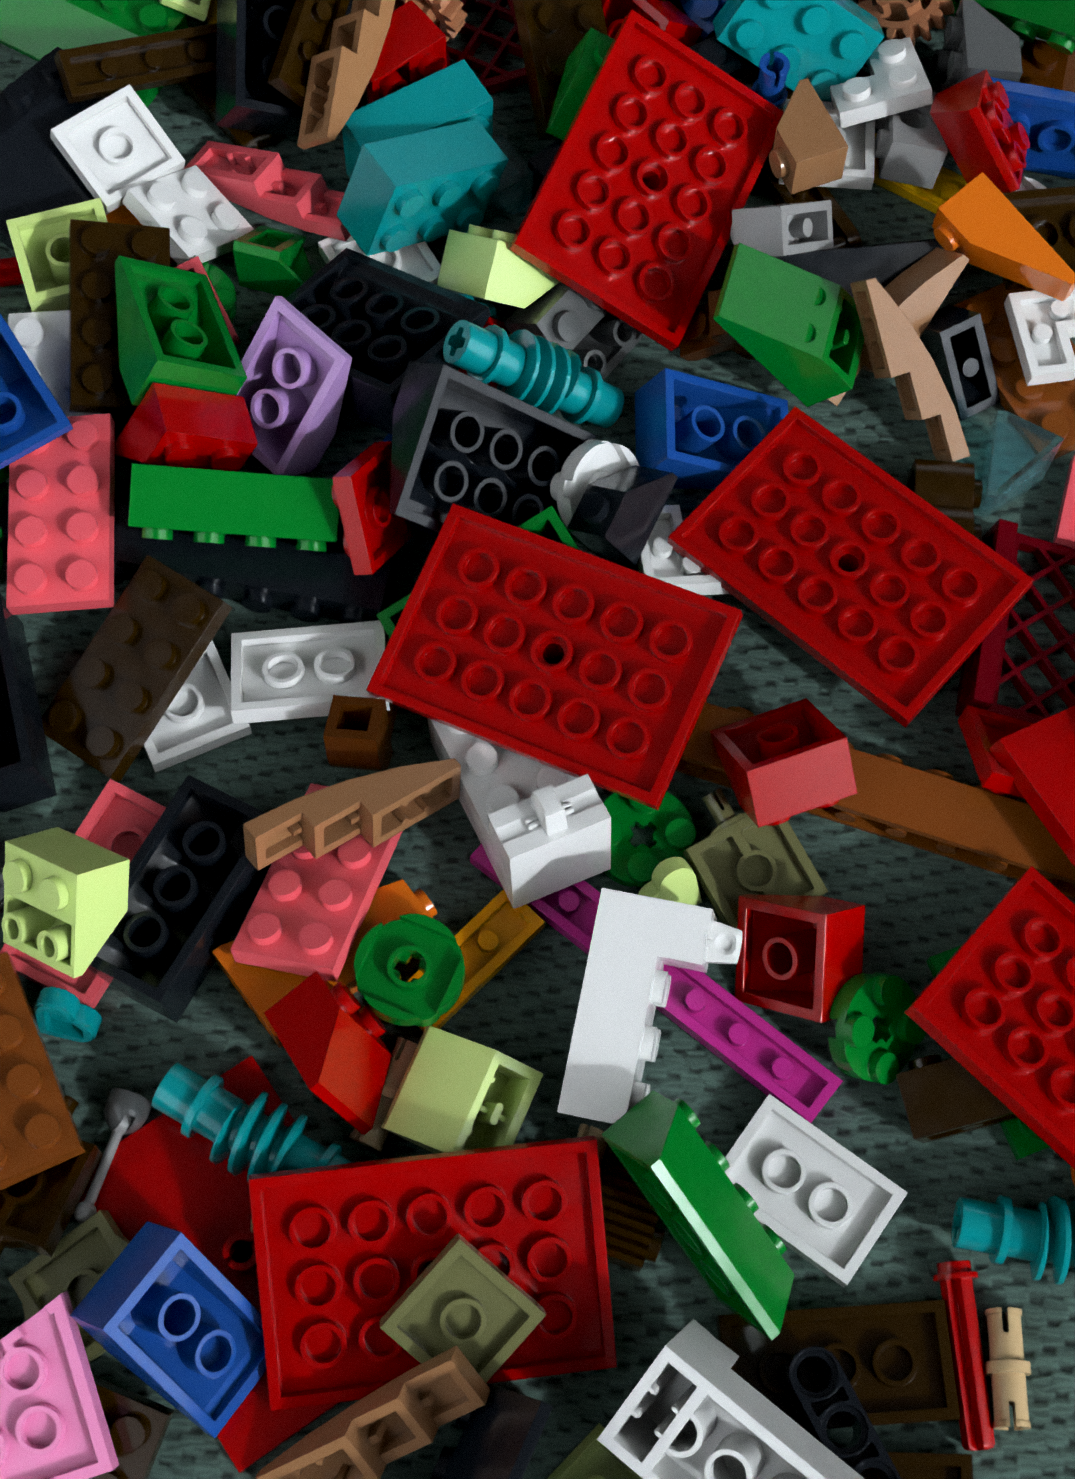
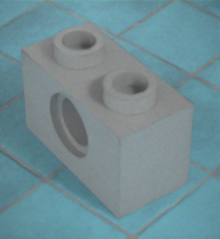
[875,92,948,189]
[730,200,834,257]

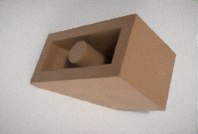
[769,78,848,195]

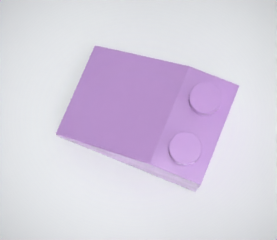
[236,296,352,476]

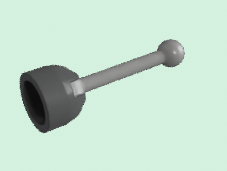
[74,1088,152,1224]

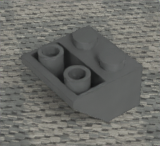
[932,0,1023,93]
[504,282,645,380]

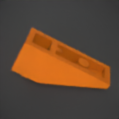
[932,172,1075,301]

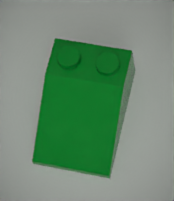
[115,256,247,405]

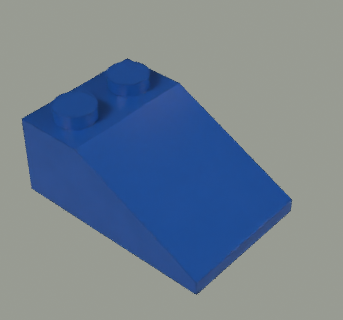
[0,313,73,469]
[635,368,788,489]
[70,1221,266,1438]

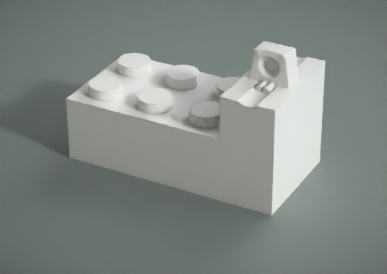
[427,718,611,909]
[557,888,743,1124]
[597,1319,864,1479]

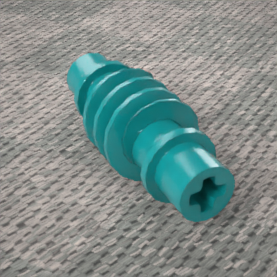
[443,320,624,428]
[151,1062,353,1183]
[951,1195,1075,1285]

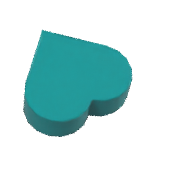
[34,987,103,1042]

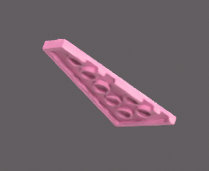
[0,1290,119,1479]

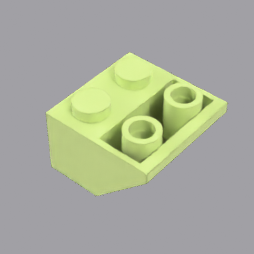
[437,224,560,309]
[1,827,130,978]
[381,1026,543,1153]

